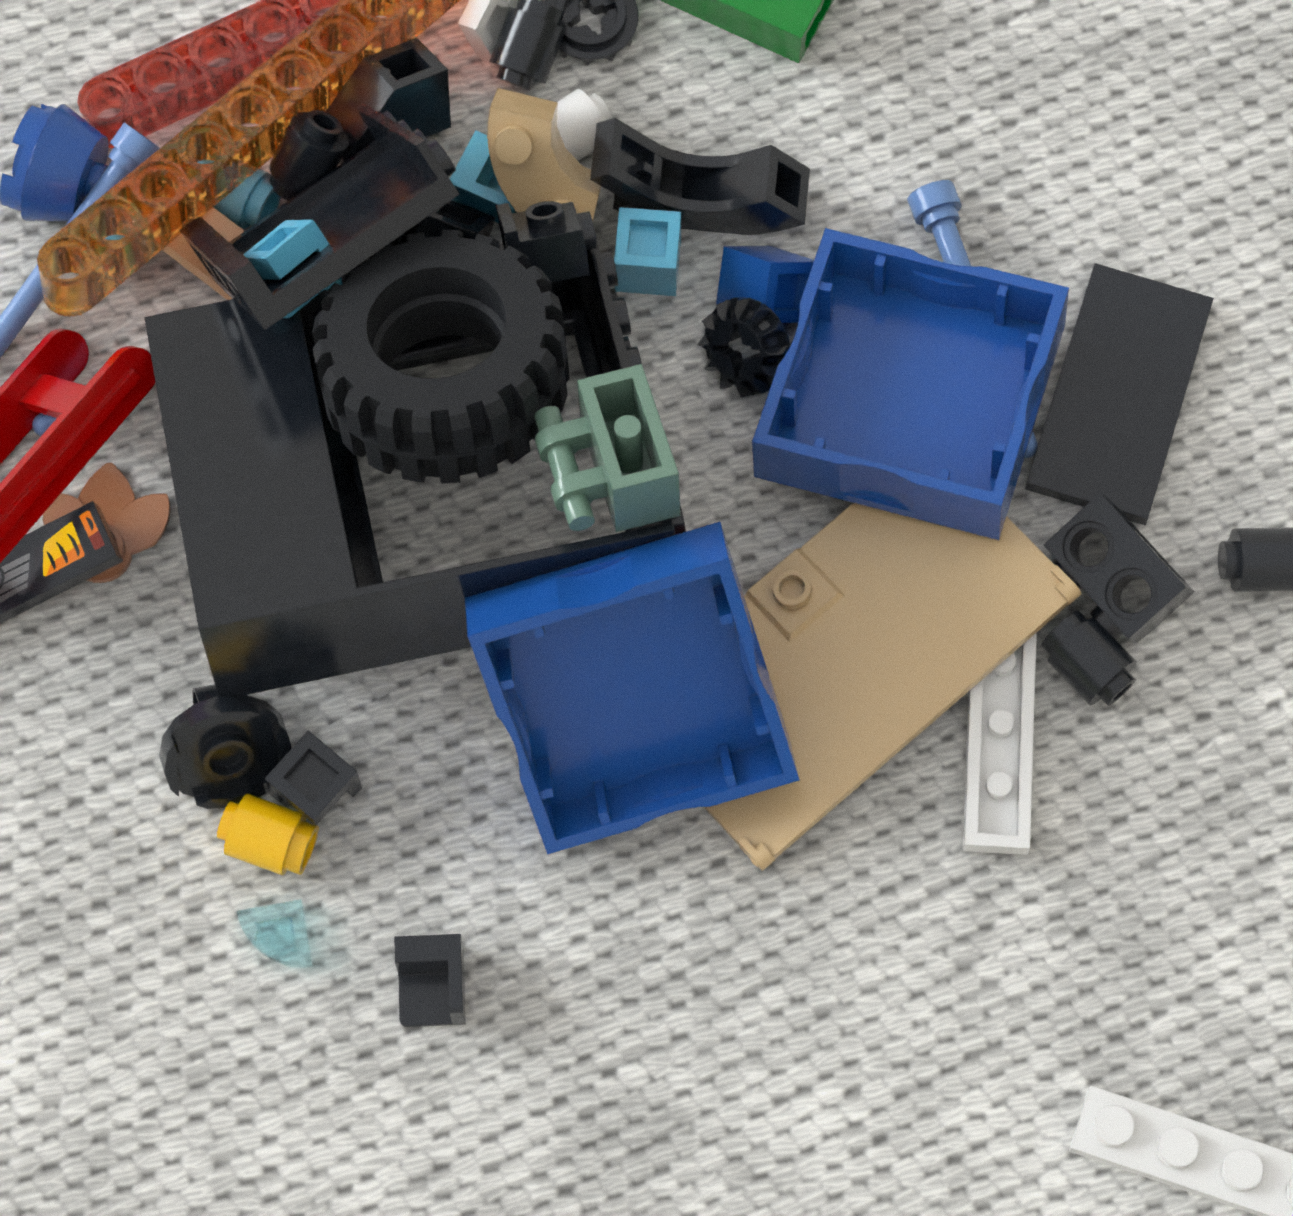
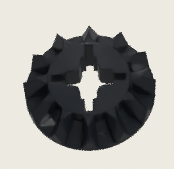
[545,0,638,66]
[697,297,790,398]

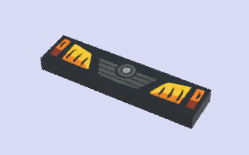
[0,501,123,624]

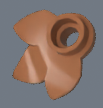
[43,462,171,583]

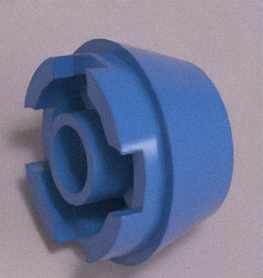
[0,104,109,221]

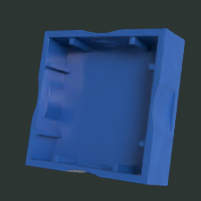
[752,228,1069,540]
[465,522,799,855]

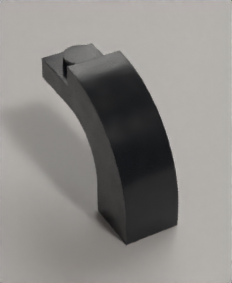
[590,118,810,235]

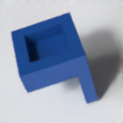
[716,246,814,323]

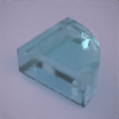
[237,899,313,968]

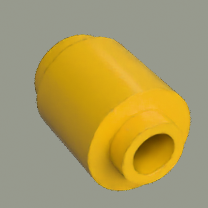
[217,793,319,876]

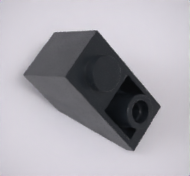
[326,37,451,165]

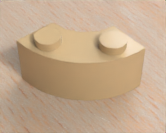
[487,88,601,221]

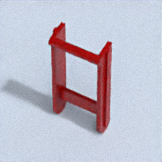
[0,328,155,563]

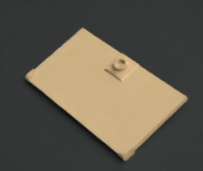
[704,503,1082,871]

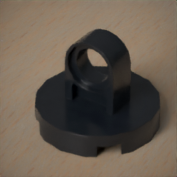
[159,684,292,809]

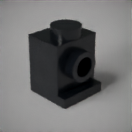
[496,201,597,283]

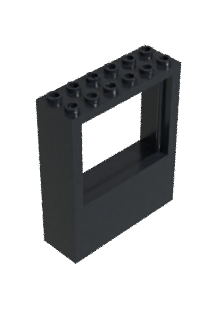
[144,234,686,696]

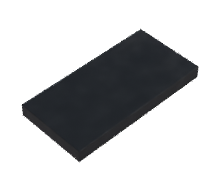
[1025,263,1214,526]

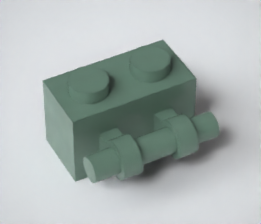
[534,364,681,532]

